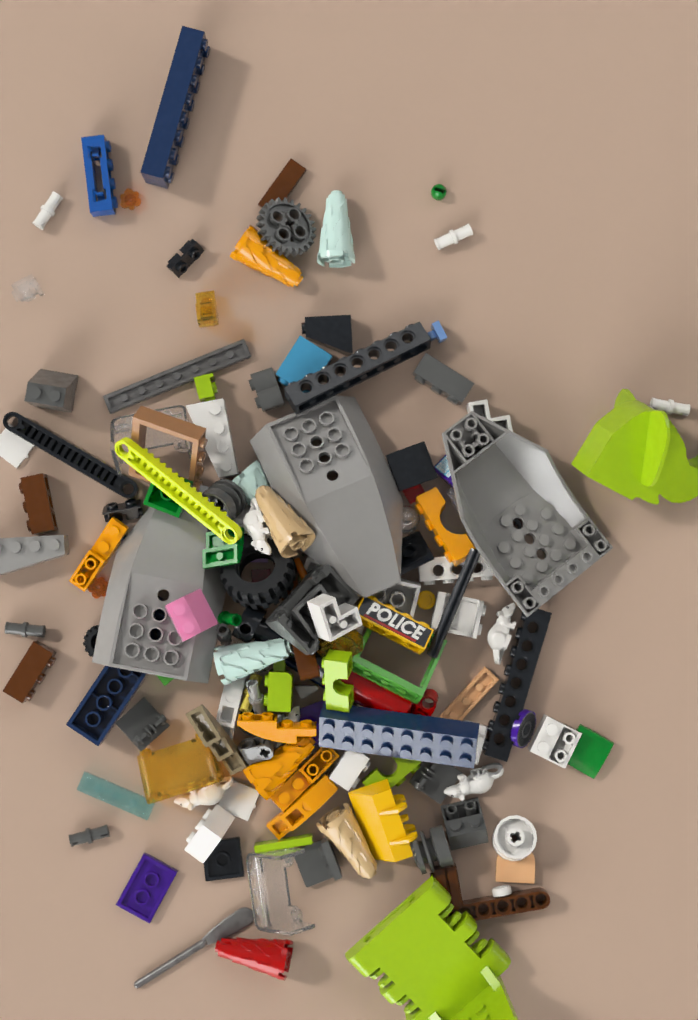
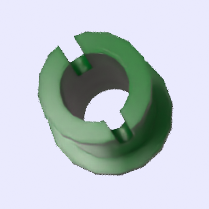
[218,611,242,626]

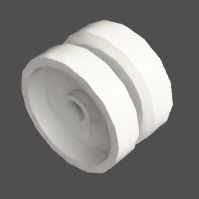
[492,815,537,861]

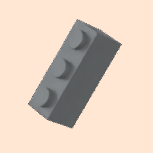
[413,353,474,405]

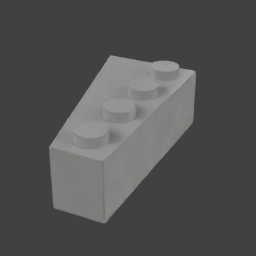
[0,535,69,575]

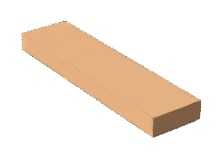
[438,666,499,721]

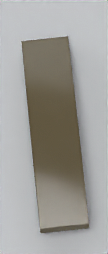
[185,704,249,776]

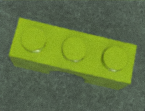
[321,649,354,712]
[362,757,421,788]

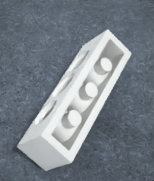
[418,555,495,585]

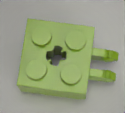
[264,659,294,712]

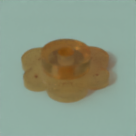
[120,188,141,210]
[88,577,109,598]

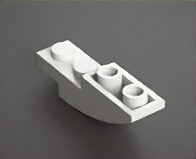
[216,676,247,740]

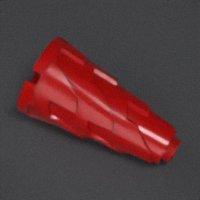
[215,937,293,981]

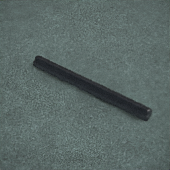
[427,548,480,658]

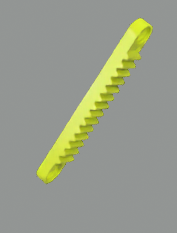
[115,437,242,544]

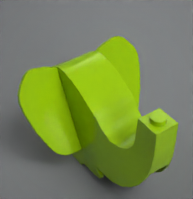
[571,389,698,504]

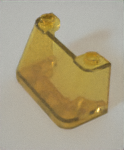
[137,733,225,804]

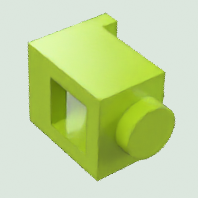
[194,373,218,402]

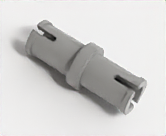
[245,679,267,714]

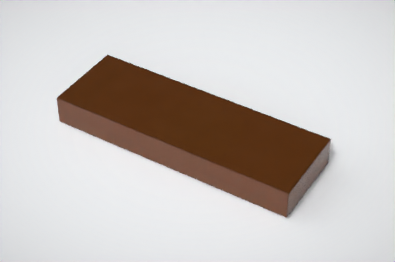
[258,159,306,208]

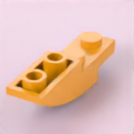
[69,517,129,592]
[237,712,317,744]
[270,747,340,812]
[266,774,338,840]

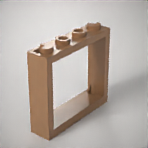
[129,406,208,492]

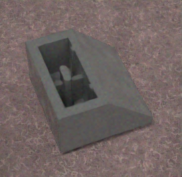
[441,797,489,851]

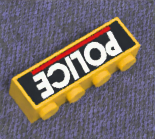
[357,596,434,655]

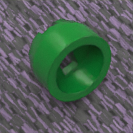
[431,184,446,200]

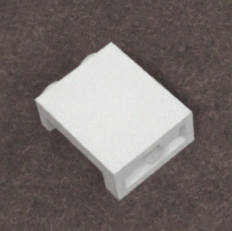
[430,591,486,639]

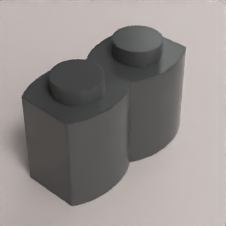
[248,367,285,412]

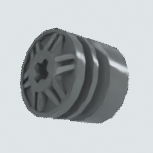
[202,479,246,520]
[411,825,454,875]

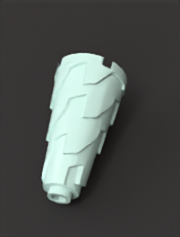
[317,190,355,268]
[232,460,271,506]
[213,638,292,685]

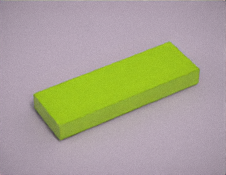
[254,833,313,853]

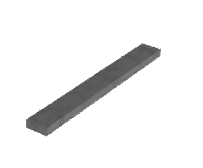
[103,339,251,414]

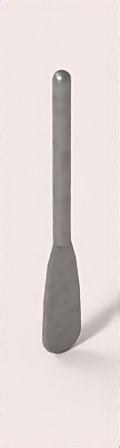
[134,907,254,988]

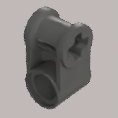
[238,737,278,764]

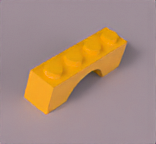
[414,487,475,567]

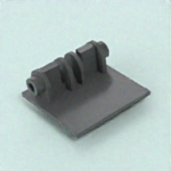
[115,697,170,751]
[409,762,462,805]

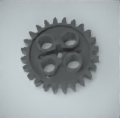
[256,197,316,257]

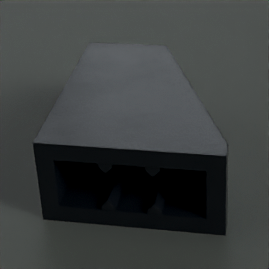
[301,315,353,356]

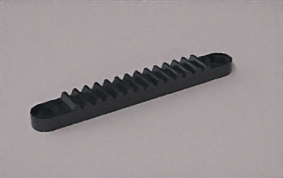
[3,412,138,499]

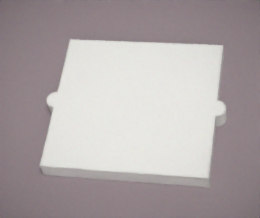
[0,423,34,468]
[218,780,259,821]

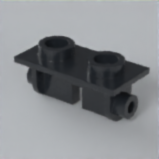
[166,239,204,278]
[102,499,144,522]

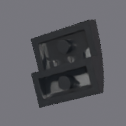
[386,441,438,492]

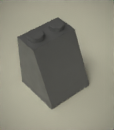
[24,369,78,413]

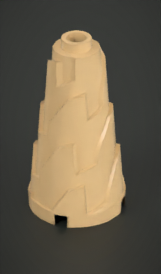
[255,485,316,558]
[316,803,377,879]

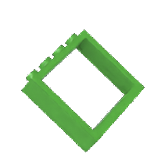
[352,628,447,704]

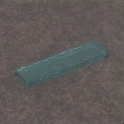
[77,771,156,820]

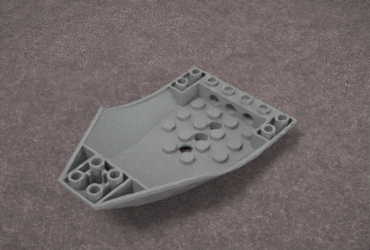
[250,395,403,598]
[442,411,613,617]
[92,485,226,684]

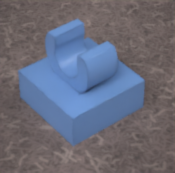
[428,320,447,344]

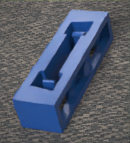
[81,135,118,217]

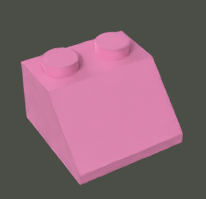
[165,588,218,642]

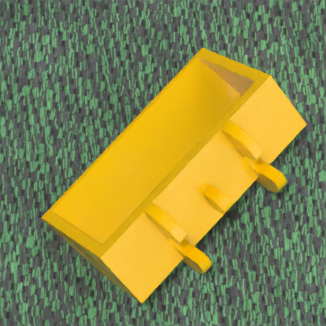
[348,779,418,862]

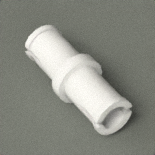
[32,191,63,230]
[434,223,473,250]
[650,398,691,416]

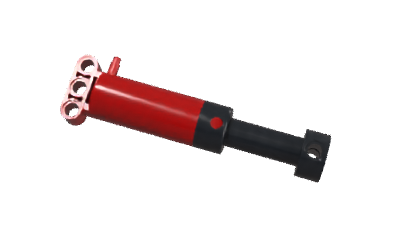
[232,605,439,716]

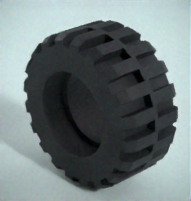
[219,533,297,609]

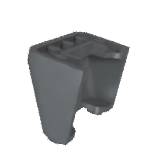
[265,564,359,655]

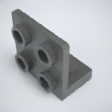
[293,838,342,887]

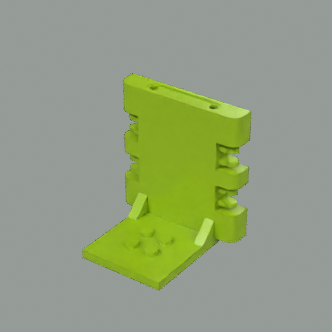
[345,876,519,1020]

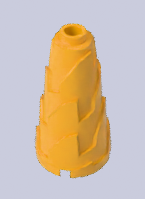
[230,225,304,287]
[243,736,316,800]

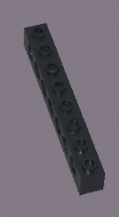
[284,321,431,415]
[482,609,552,762]

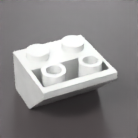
[527,714,582,768]

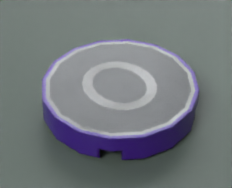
[511,709,536,748]

